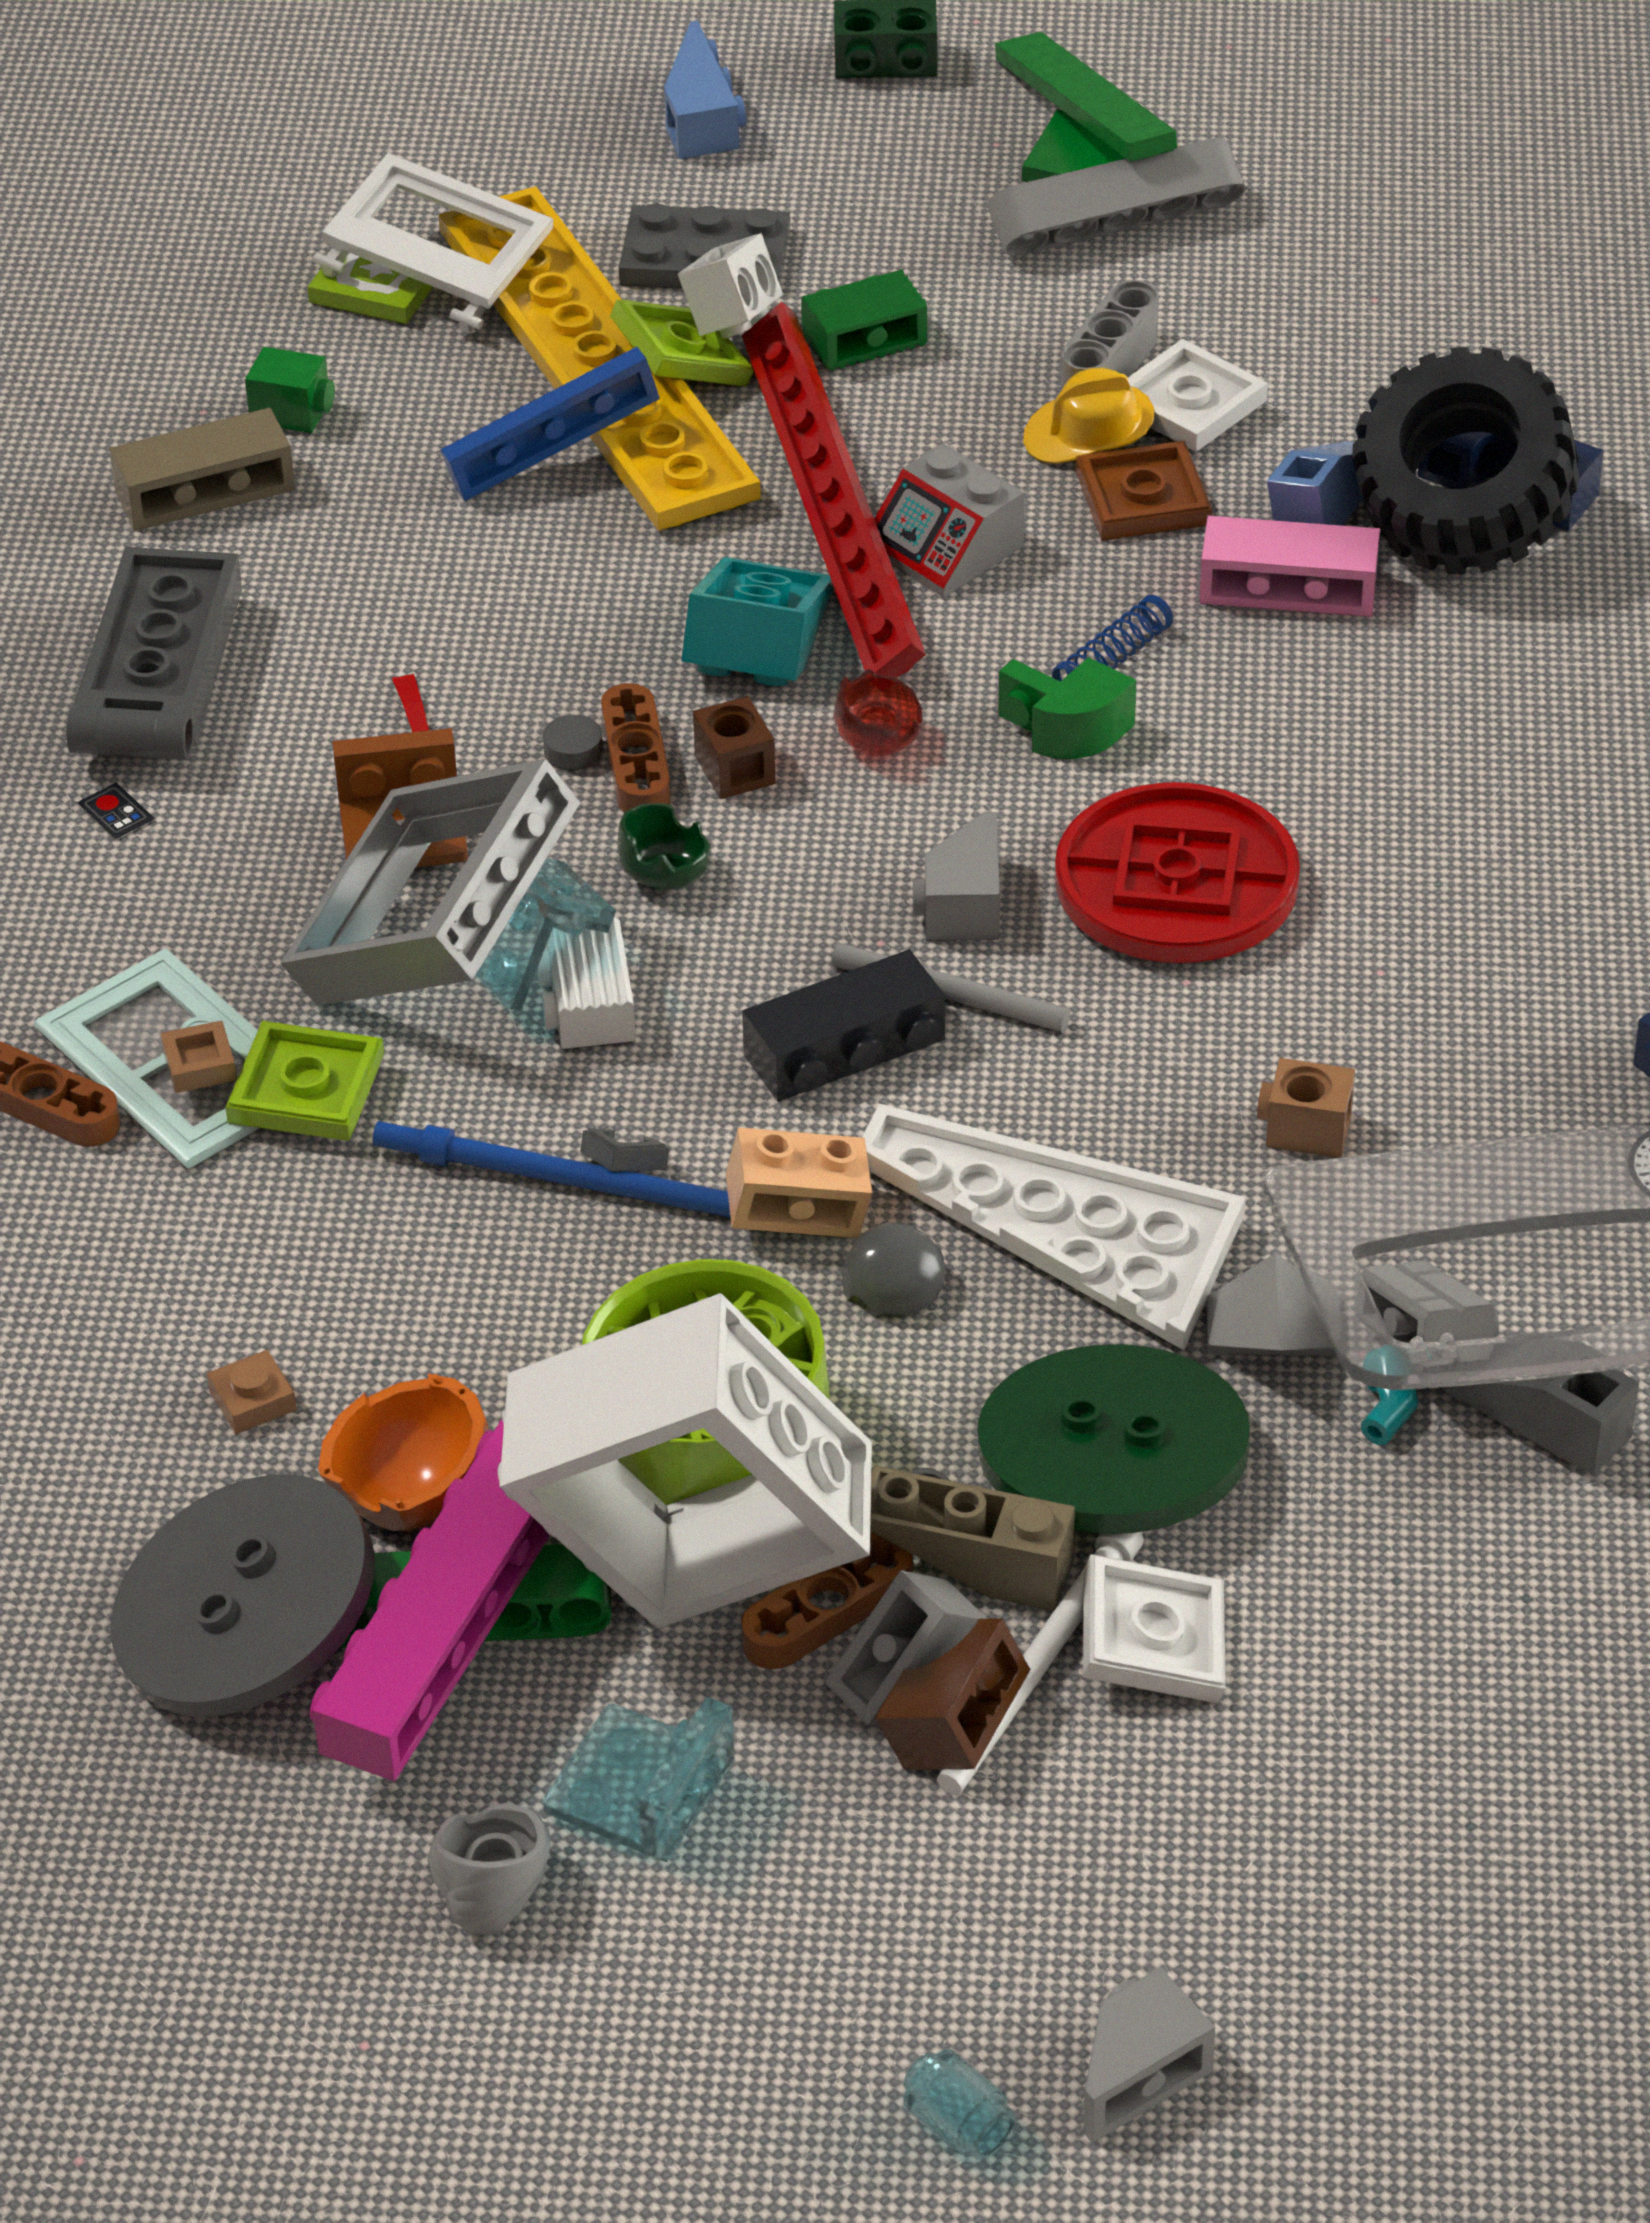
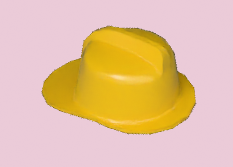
[1023,368,1154,464]

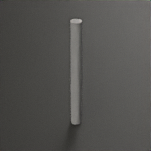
[831,943,1070,1033]

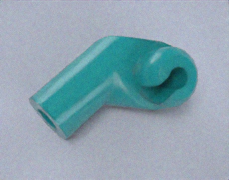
[1360,1353,1419,1446]

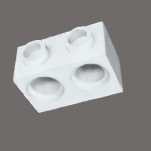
[678,233,783,338]

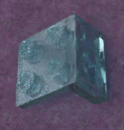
[475,858,616,1011]
[543,1697,734,1863]

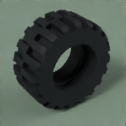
[1353,347,1579,574]

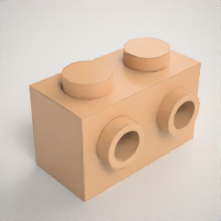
[726,1127,872,1238]

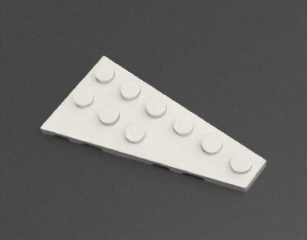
[862,1104,1246,1350]

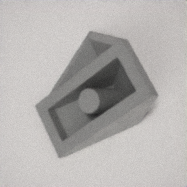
[1206,1253,1341,1356]

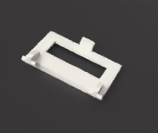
[313,153,553,333]

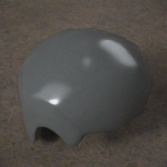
[842,1222,946,1317]

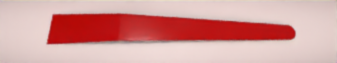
[391,674,429,732]

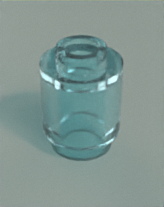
[903,2049,1016,2159]

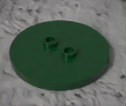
[977,1344,1250,1534]

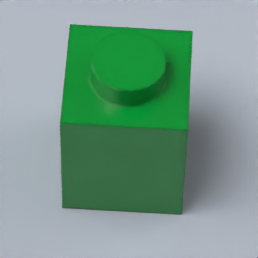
[245,346,335,433]

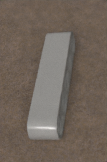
[987,138,1246,256]

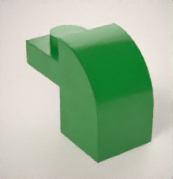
[998,657,1136,759]

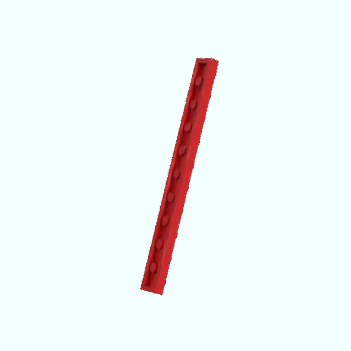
[741,302,926,690]

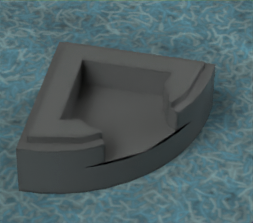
[580,1128,670,1172]

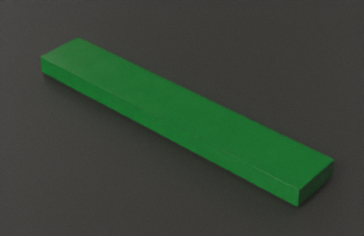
[995,31,1177,162]

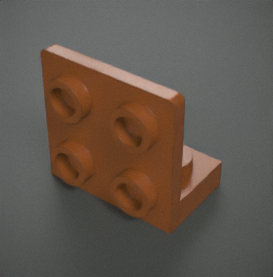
[332,728,468,867]

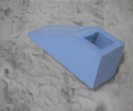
[664,20,746,159]
[1267,441,1363,526]

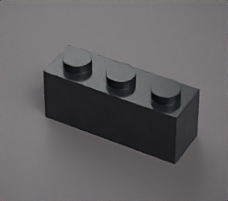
[742,949,945,1102]

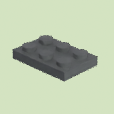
[619,203,791,288]

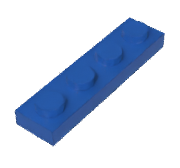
[440,347,660,502]

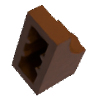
[875,1618,1031,1770]

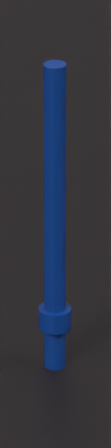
[372,1121,731,1218]

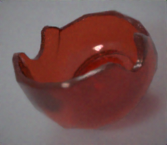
[833,669,923,757]

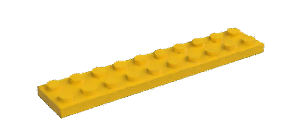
[438,186,761,531]

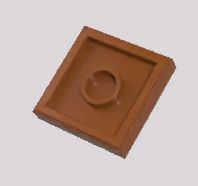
[1075,441,1212,541]

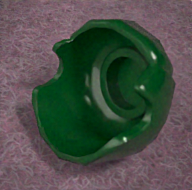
[618,803,711,890]

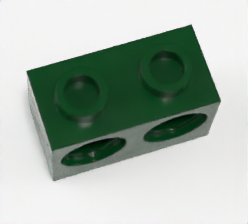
[834,0,938,78]

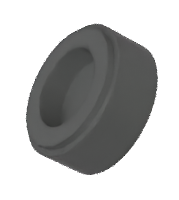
[543,715,603,770]

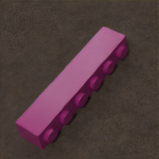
[310,1419,550,1782]

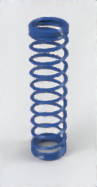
[1051,595,1173,682]

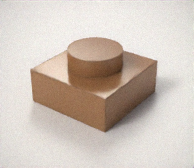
[160,1020,237,1093]
[207,1349,297,1434]

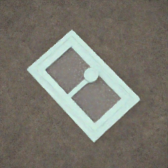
[34,948,260,1169]

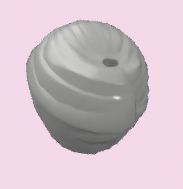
[428,1803,551,1935]

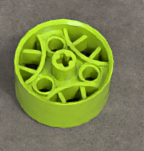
[582,1259,830,1505]

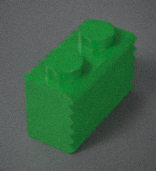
[801,269,927,372]

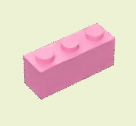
[1200,516,1380,617]

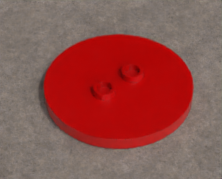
[1055,782,1300,963]

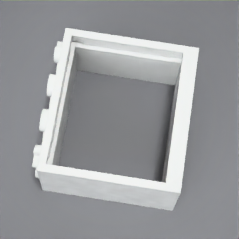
[498,1293,872,1629]

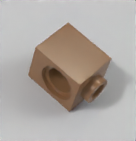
[1257,1058,1355,1158]

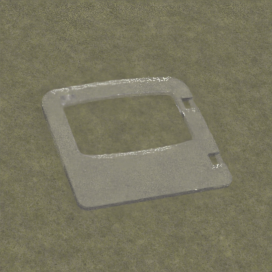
[1264,1122,1650,1390]

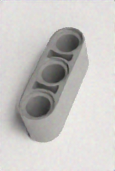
[1061,280,1159,390]

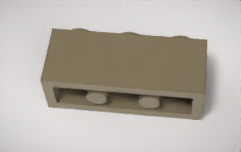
[109,408,295,531]

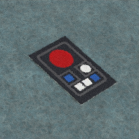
[76,782,156,840]

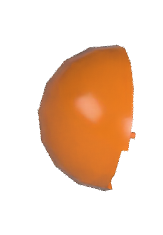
[318,1373,489,1532]

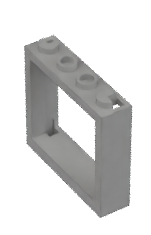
[281,759,581,1006]

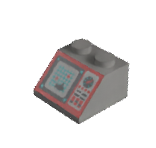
[874,443,1024,598]

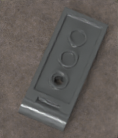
[66,547,242,760]

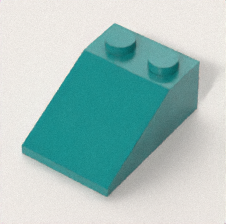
[681,557,834,686]

